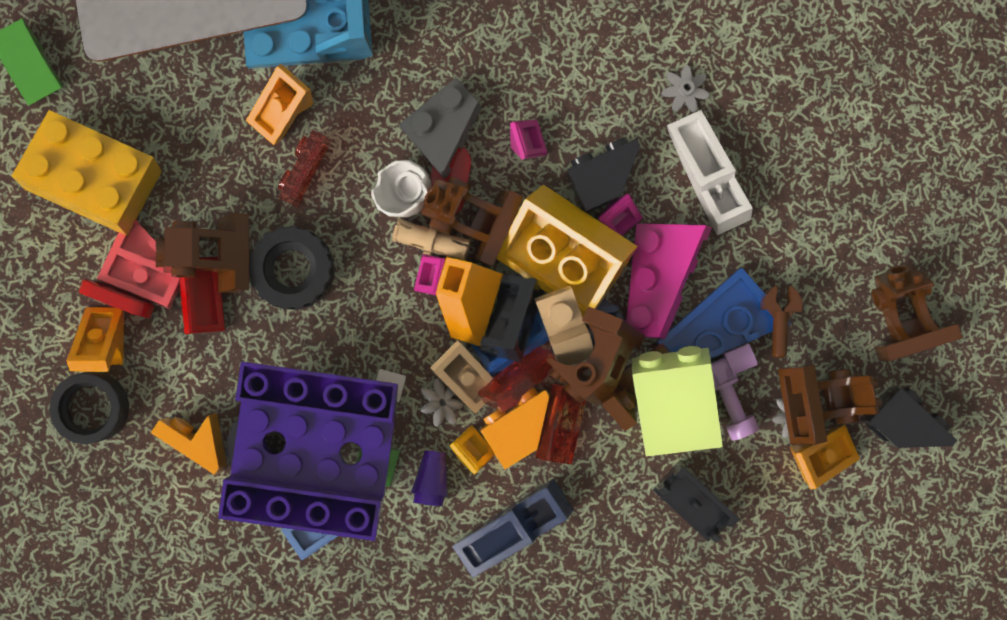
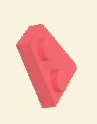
[97,219,180,309]

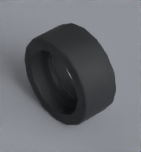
[49,372,129,445]

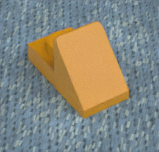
[246,64,313,145]
[66,307,124,372]
[151,413,227,475]
[790,425,860,489]

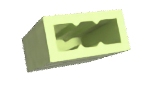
[632,346,723,457]

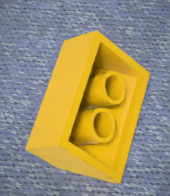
[496,185,638,317]

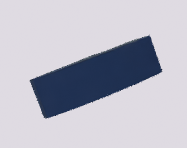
[452,479,574,578]

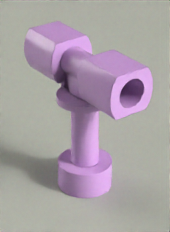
[711,343,760,441]

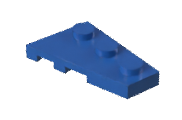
[655,267,792,359]

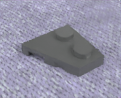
[399,78,482,179]

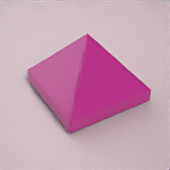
[510,119,548,160]
[599,194,643,236]
[414,255,446,295]

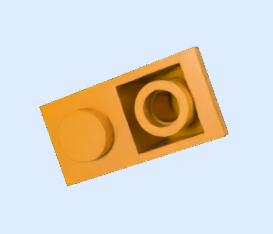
[436,257,503,347]
[480,387,549,469]

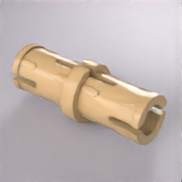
[392,218,471,261]

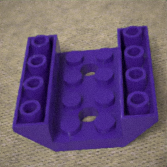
[218,361,398,541]

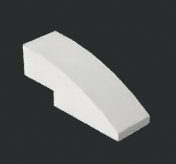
[667,110,753,235]

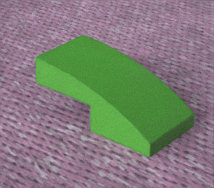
[0,18,63,106]

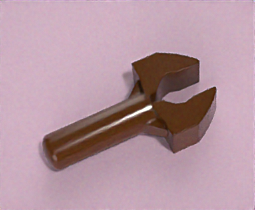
[761,285,803,358]

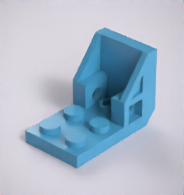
[244,0,373,69]

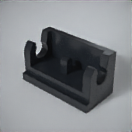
[480,274,543,362]
[653,463,740,542]

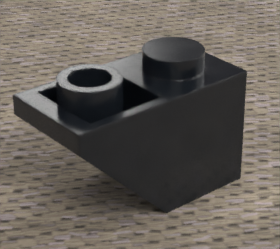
[566,137,641,213]
[860,387,958,448]

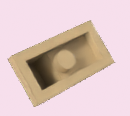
[534,286,594,365]
[430,340,501,414]

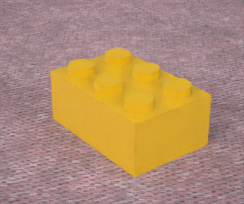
[12,110,162,236]

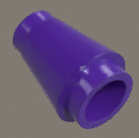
[411,450,448,507]

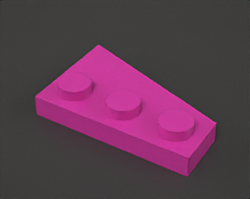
[626,223,712,339]

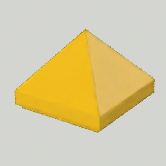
[449,425,495,474]

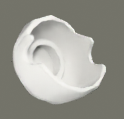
[371,160,432,217]

